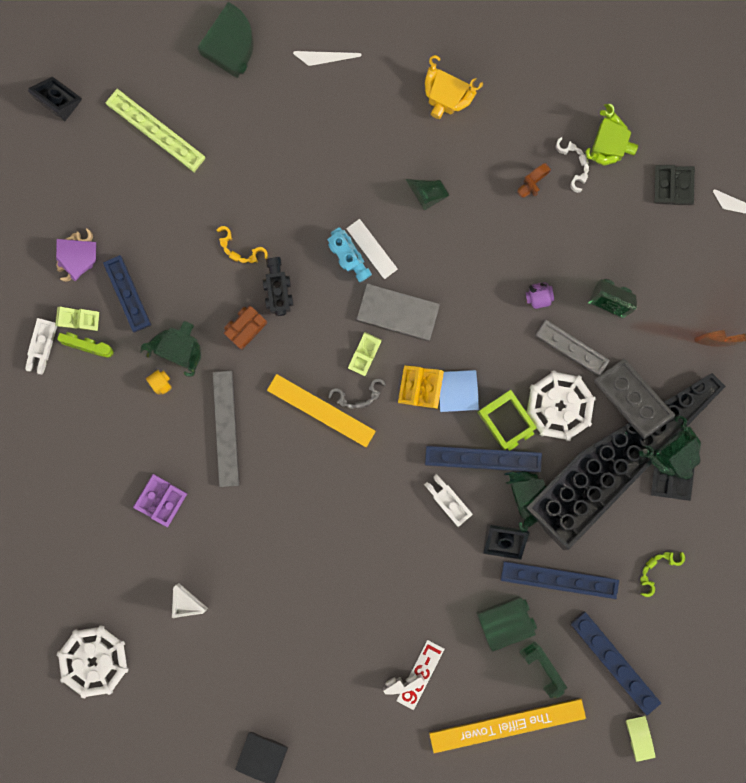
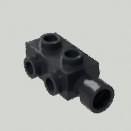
[263,257,294,316]

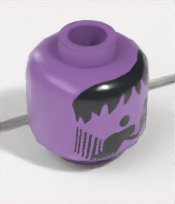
[526,282,554,309]

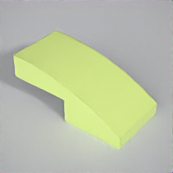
[55,307,99,331]
[348,332,382,376]
[625,716,655,762]

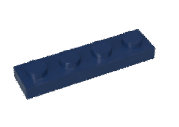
[103,255,152,333]

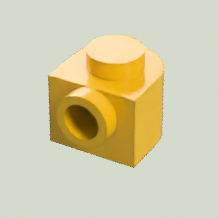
[146,370,172,395]

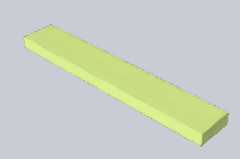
[105,89,206,172]

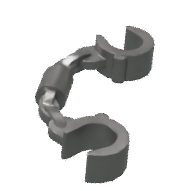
[329,379,386,410]

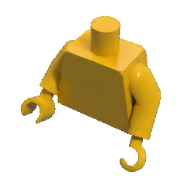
[425,55,483,119]

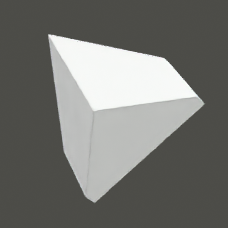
[172,583,208,618]

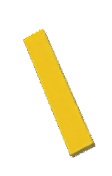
[267,374,376,448]

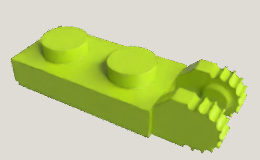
[57,332,113,358]

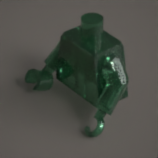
[140,321,201,377]
[639,416,701,479]
[504,471,548,532]

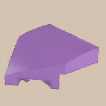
[56,239,96,281]

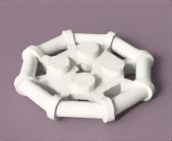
[526,370,596,441]
[57,625,129,699]

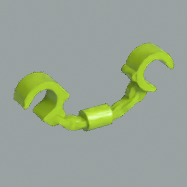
[640,552,685,597]

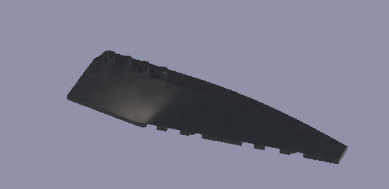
[526,373,726,550]

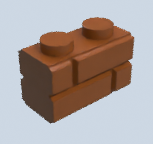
[224,306,268,350]

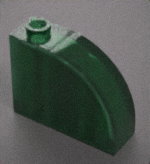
[198,2,254,78]

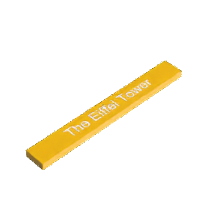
[429,698,586,753]

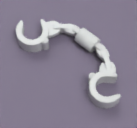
[555,137,589,193]

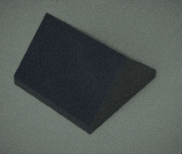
[28,77,82,122]
[483,524,529,560]

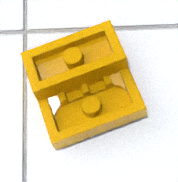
[398,366,444,409]

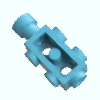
[327,227,372,283]

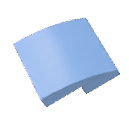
[439,370,479,412]

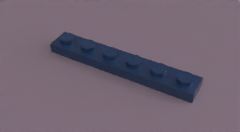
[425,446,542,472]
[501,561,619,599]
[570,611,661,716]

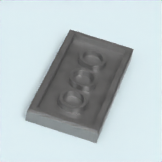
[357,284,440,341]
[594,358,675,439]

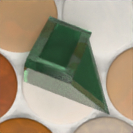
[406,179,450,211]

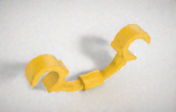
[217,226,268,263]

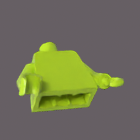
[586,104,638,166]

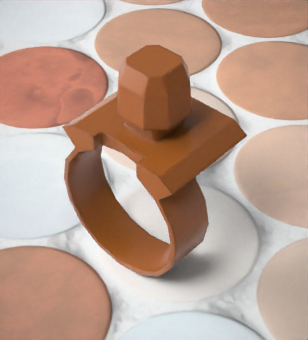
[517,163,551,198]

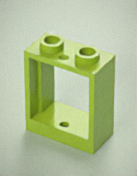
[477,390,537,451]

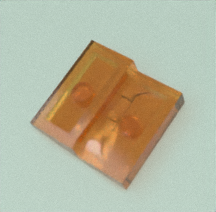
[694,330,746,347]

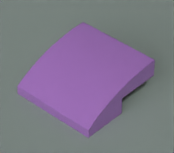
[133,473,187,527]

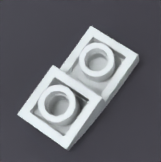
[383,673,425,694]

